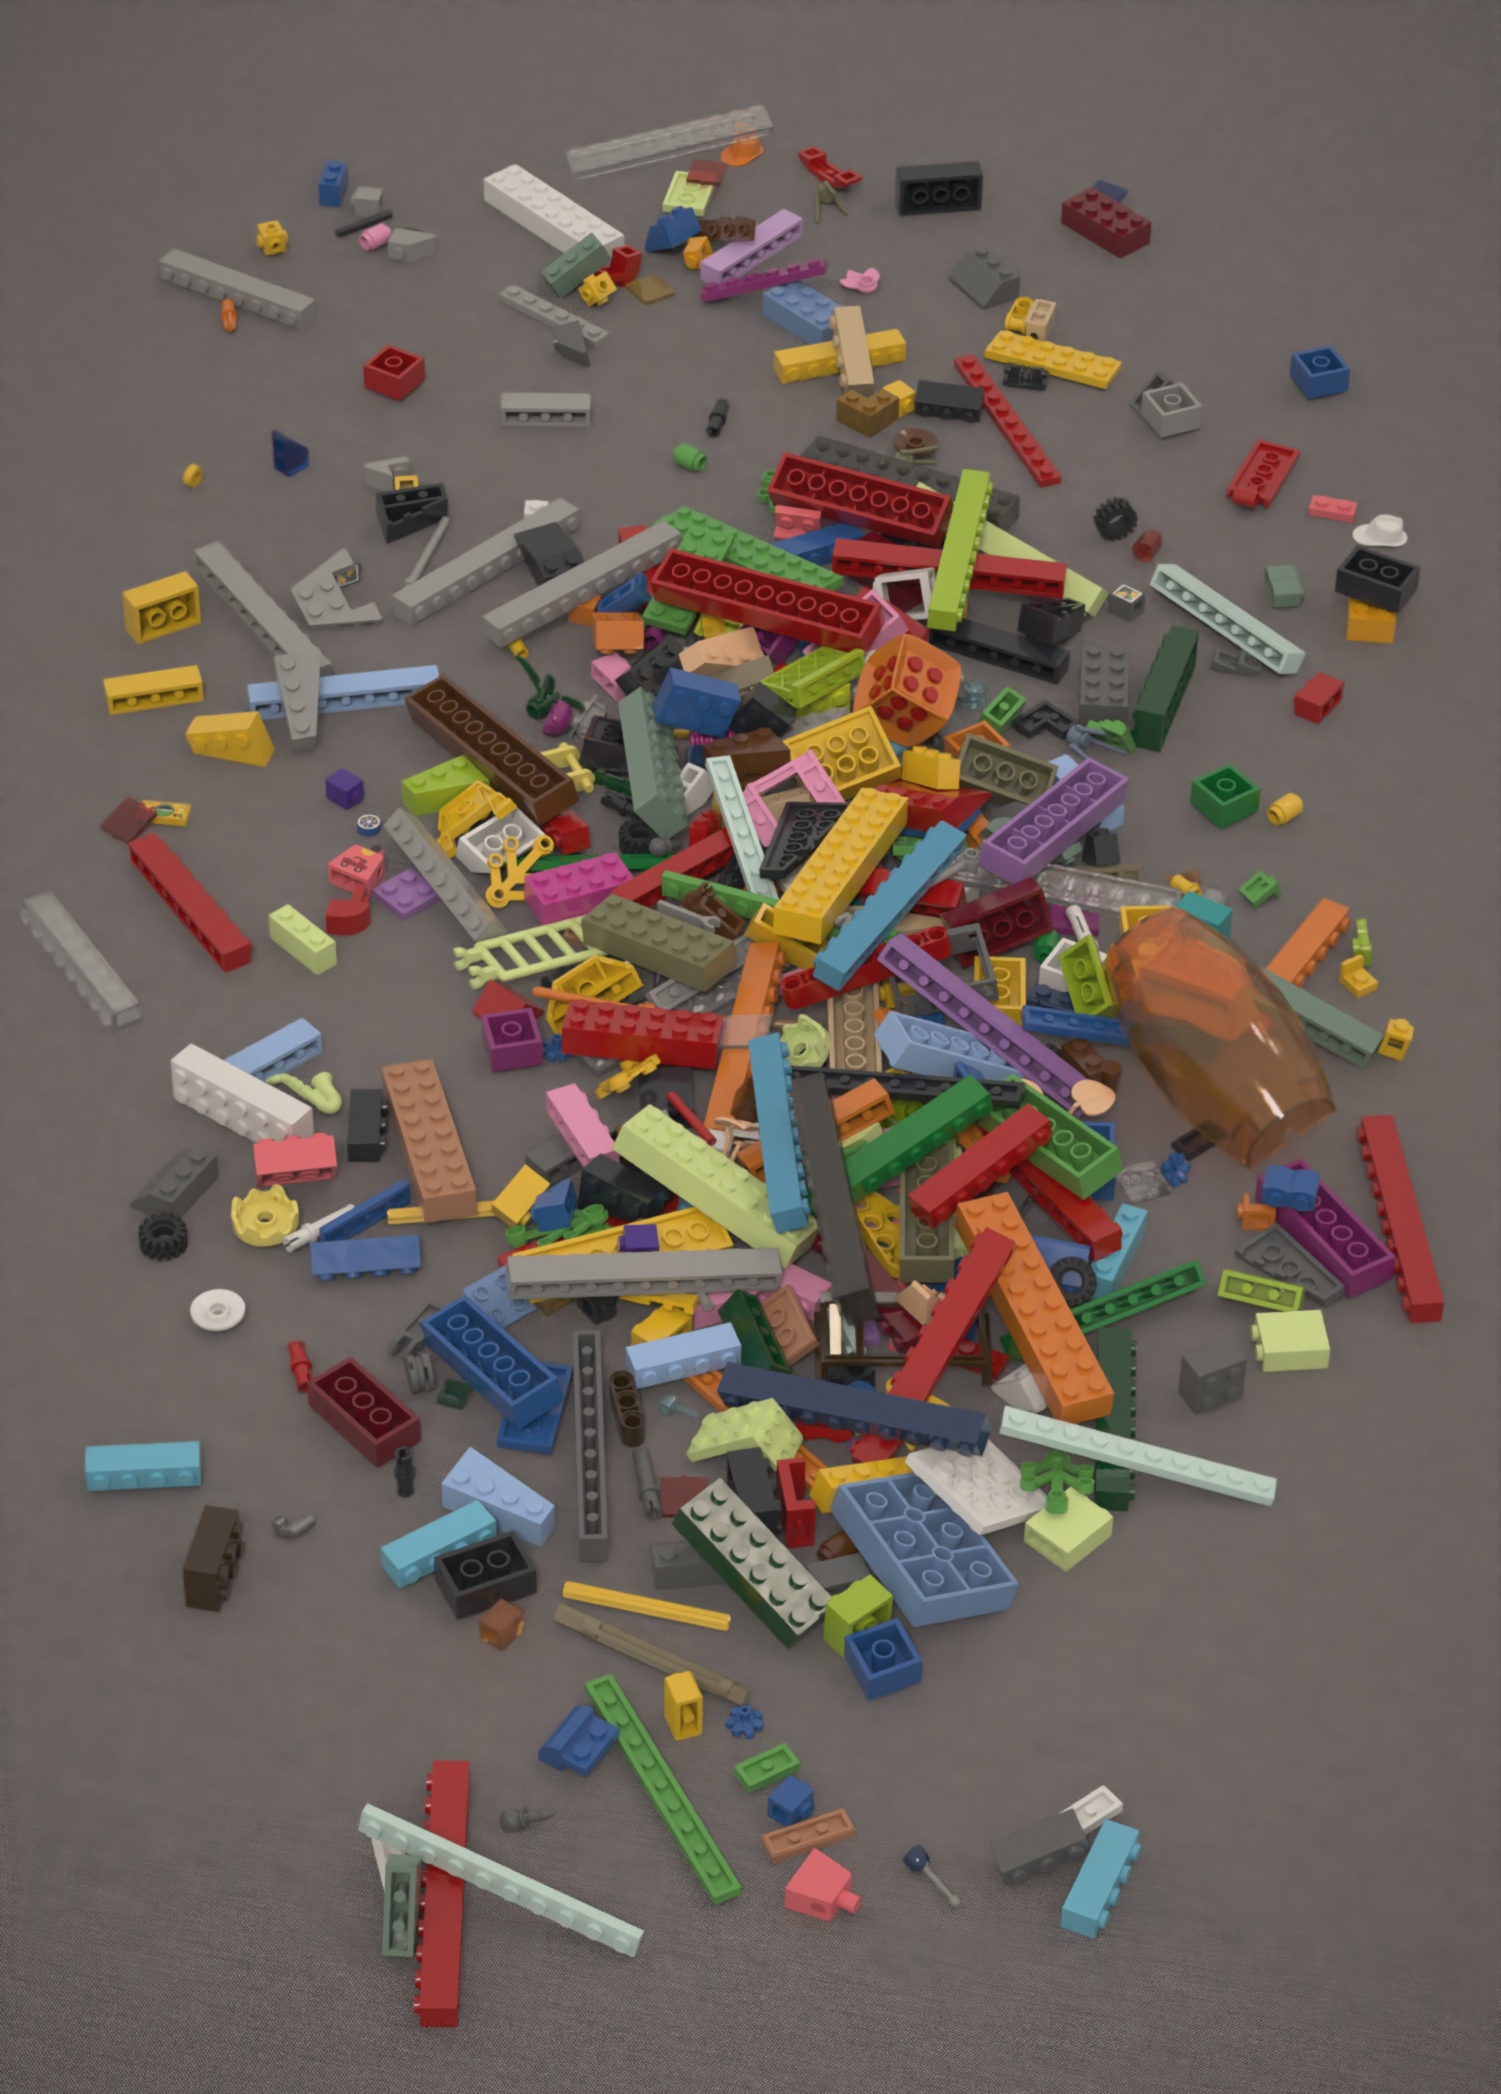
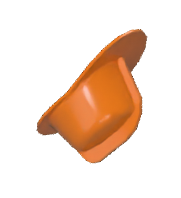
[720,129,764,167]

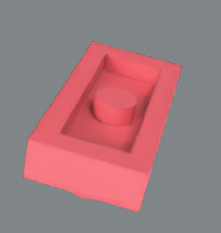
[1308,495,1358,523]

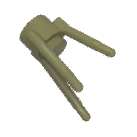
[814,180,848,224]
[894,445,943,485]

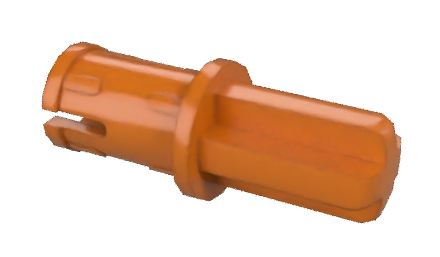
[220,299,238,333]

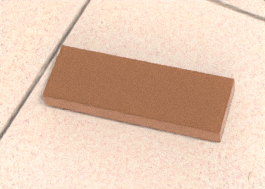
[760,1808,856,1864]

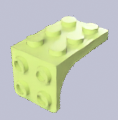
[686,1398,803,1472]

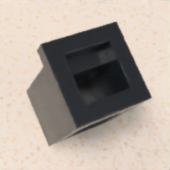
[577,1296,617,1325]

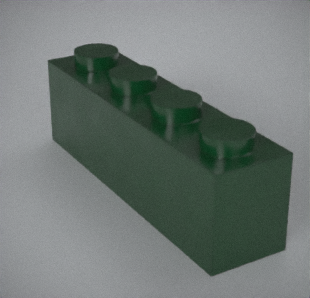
[718,1289,792,1375]

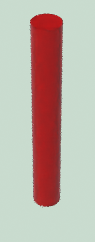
[666,1091,717,1146]

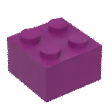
[481,1008,543,1072]

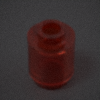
[1132,530,1163,562]

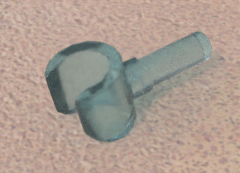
[659,1395,699,1418]

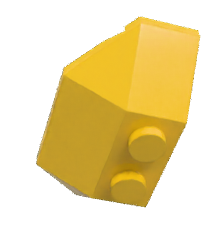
[546,955,644,1035]

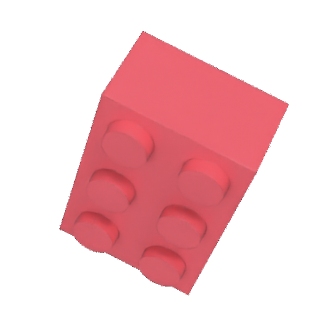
[253,1133,337,1188]

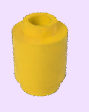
[1267,793,1303,826]

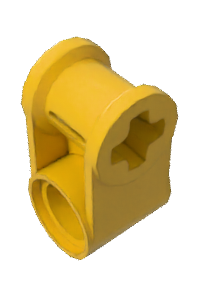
[1004,297,1034,335]

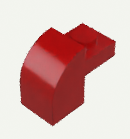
[594,244,643,288]
[325,885,371,936]

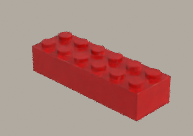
[562,999,724,1069]

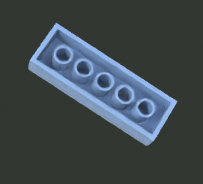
[874,1011,1028,1081]

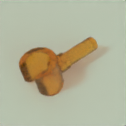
[1166,868,1201,886]

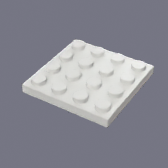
[905,1439,1047,1535]

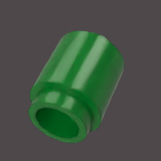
[1032,929,1060,963]

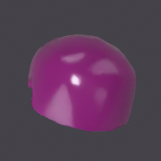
[541,699,572,736]

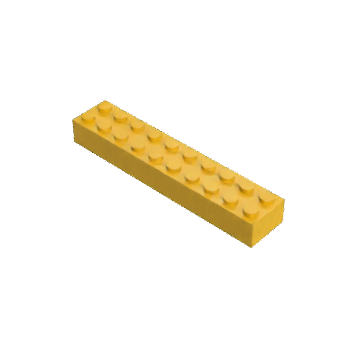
[773,788,908,945]

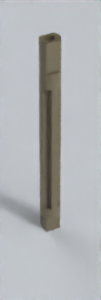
[553,1603,752,1705]

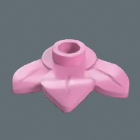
[840,268,880,294]

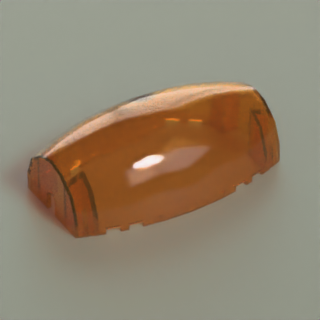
[1103,907,1336,1170]

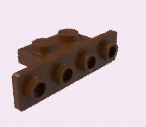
[692,216,756,241]

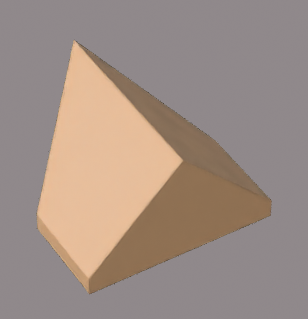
[893,1280,946,1325]

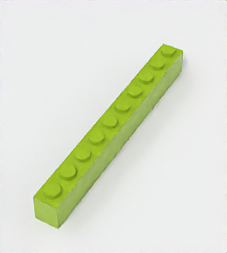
[927,469,994,631]

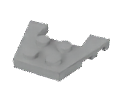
[290,548,383,630]

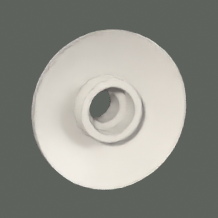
[190,1289,245,1331]

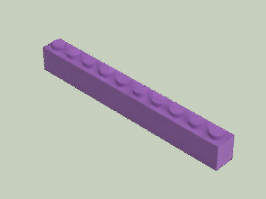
[877,933,1088,1118]

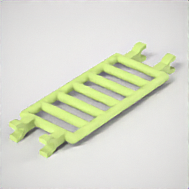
[453,906,652,989]

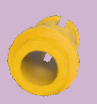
[505,637,529,659]
[1170,874,1202,896]

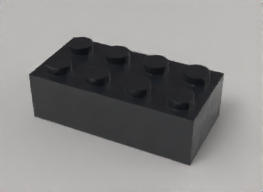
[895,161,983,216]

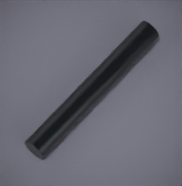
[335,209,393,238]

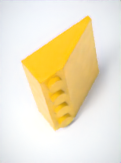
[782,706,901,802]

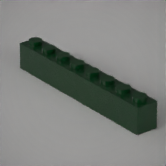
[1094,1327,1137,1512]

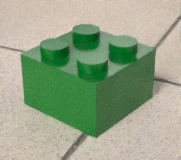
[1190,763,1261,829]

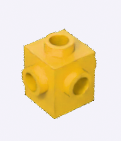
[256,220,288,256]
[578,271,617,307]

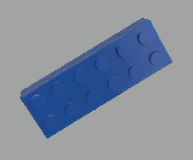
[420,1295,564,1430]

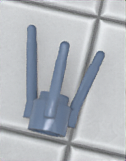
[1066,724,1127,760]

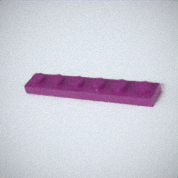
[700,258,828,303]

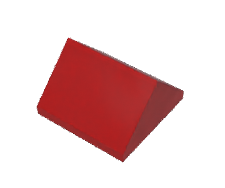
[472,979,544,1020]

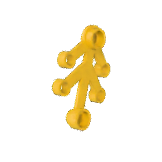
[485,835,554,909]
[594,1054,661,1099]

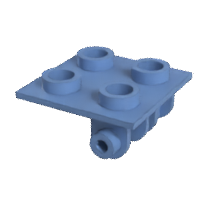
[462,1265,537,1328]

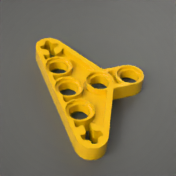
[845,1191,900,1278]

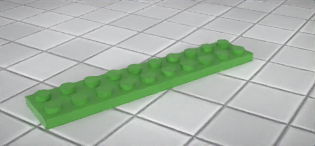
[652,506,844,591]

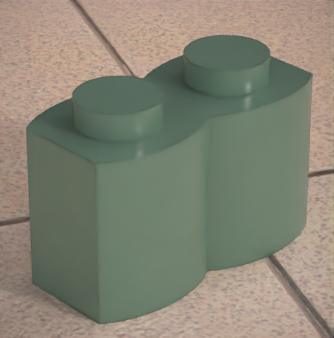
[1264,564,1305,608]

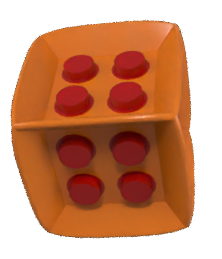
[853,634,961,747]

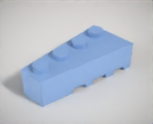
[441,1447,555,1547]

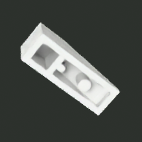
[680,762,714,815]

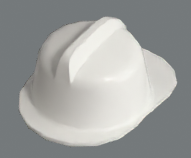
[1352,514,1408,547]

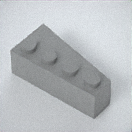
[274,649,321,753]

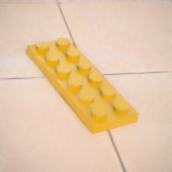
[984,330,1122,389]

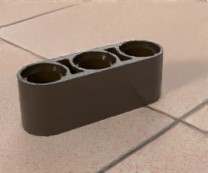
[609,1370,645,1447]

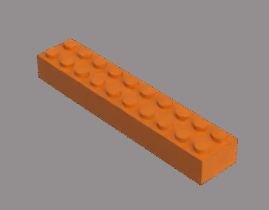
[954,1192,1115,1424]

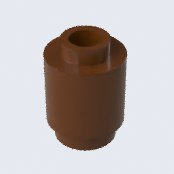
[816,1529,859,1561]

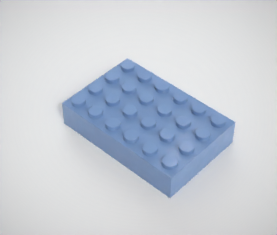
[830,1472,1019,1627]

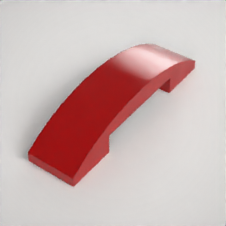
[798,146,863,188]

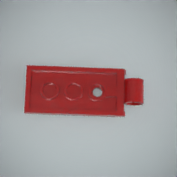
[1226,439,1300,509]

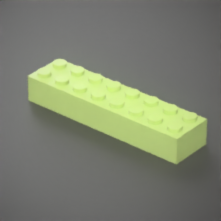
[612,1104,822,1269]

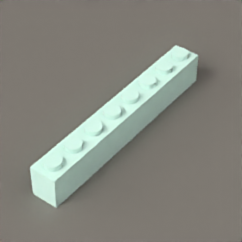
[1150,564,1306,674]

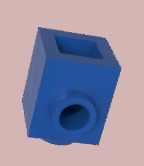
[768,1775,815,1827]

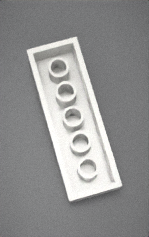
[170,1043,314,1143]

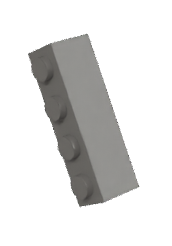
[501,393,591,427]

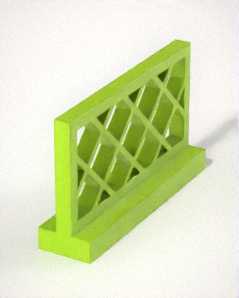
[757,646,865,709]

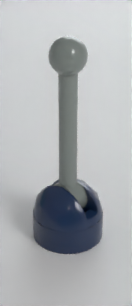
[903,1845,961,1907]

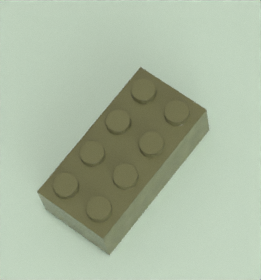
[956,732,1059,805]

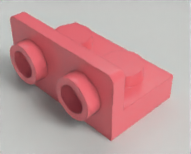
[774,505,823,540]

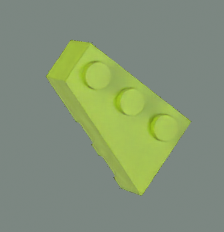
[401,755,490,816]

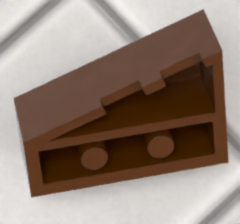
[703,727,790,779]

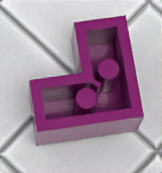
[739,624,799,665]

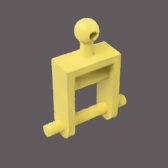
[541,742,595,793]

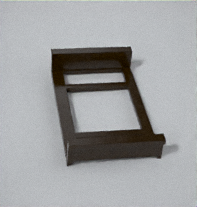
[814,1291,993,1385]

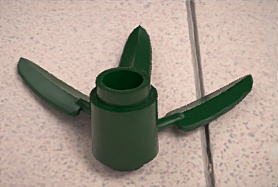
[515,655,586,720]

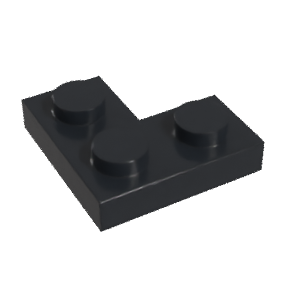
[1012,700,1080,739]

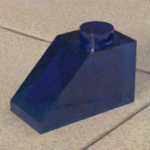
[271,430,309,478]

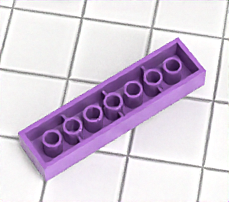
[979,757,1129,884]

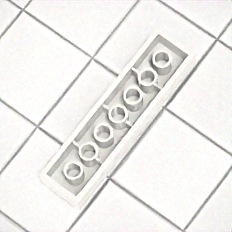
[483,164,624,266]

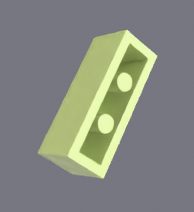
[268,904,337,975]

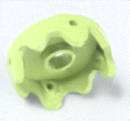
[781,1014,831,1067]

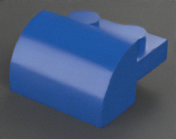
[597,572,652,613]
[538,1705,620,1777]

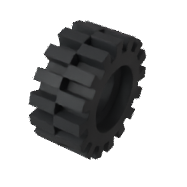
[1093,497,1138,541]
[619,817,661,854]
[138,1212,188,1262]
[1050,1256,1097,1306]

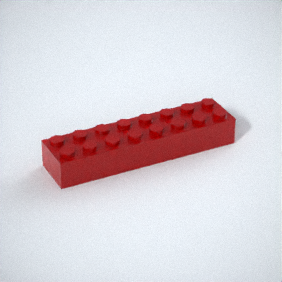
[767,452,954,548]

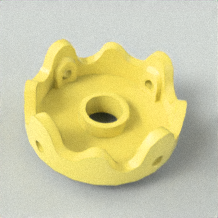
[231,1184,299,1247]

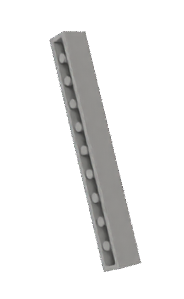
[392,498,580,626]
[482,520,682,648]
[194,542,333,677]
[505,1248,782,1300]

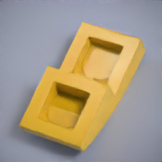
[700,613,727,639]

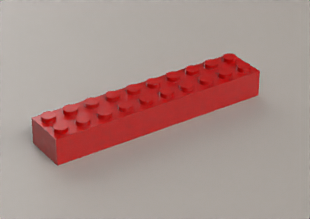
[650,548,885,657]

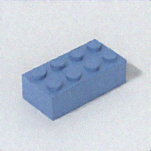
[762,280,842,345]

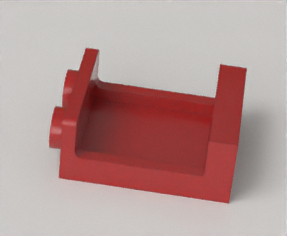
[776,1457,816,1549]

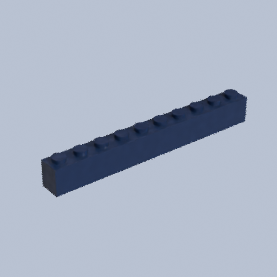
[717,1362,992,1457]

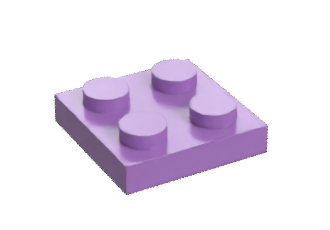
[372,868,442,921]

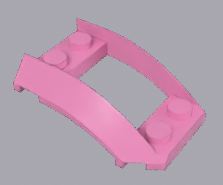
[743,749,846,847]

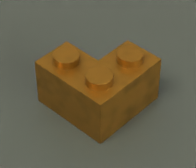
[836,389,899,438]

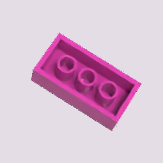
[524,852,634,926]

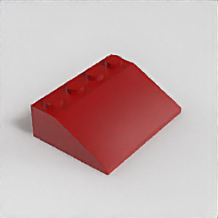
[874,781,992,832]

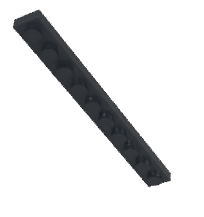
[788,1065,1027,1109]

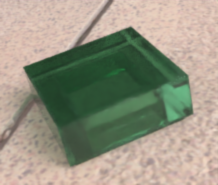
[436,1378,473,1411]

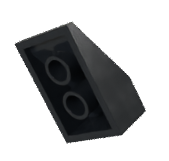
[514,522,585,586]
[579,715,628,776]

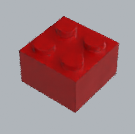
[363,344,425,401]

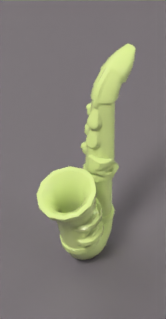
[265,1072,342,1114]

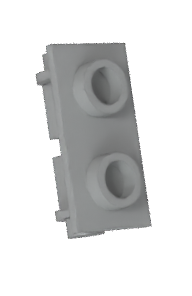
[569,694,607,739]

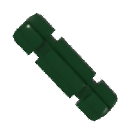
[594,769,632,797]

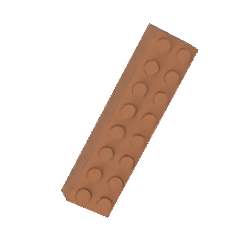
[381,1059,477,1223]

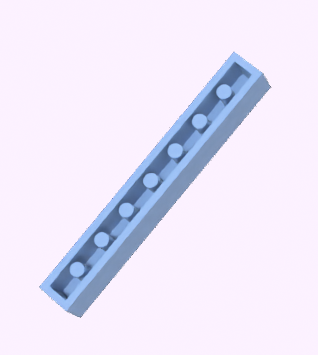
[247,665,439,720]

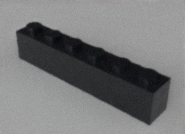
[929,618,1070,685]

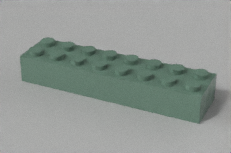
[618,686,688,839]

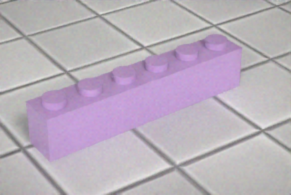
[700,209,803,284]

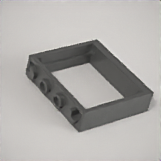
[887,923,999,1017]

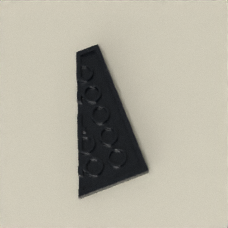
[759,802,850,881]

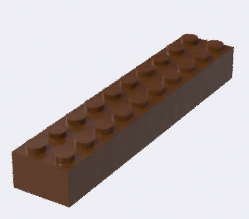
[404,674,579,826]

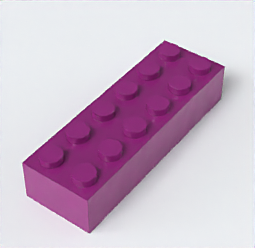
[1255,1159,1396,1298]

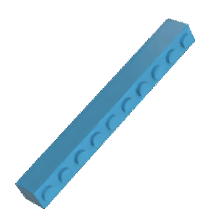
[813,820,967,991]
[748,1032,812,1234]

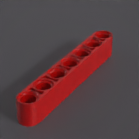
[609,827,734,908]
[780,926,952,1009]

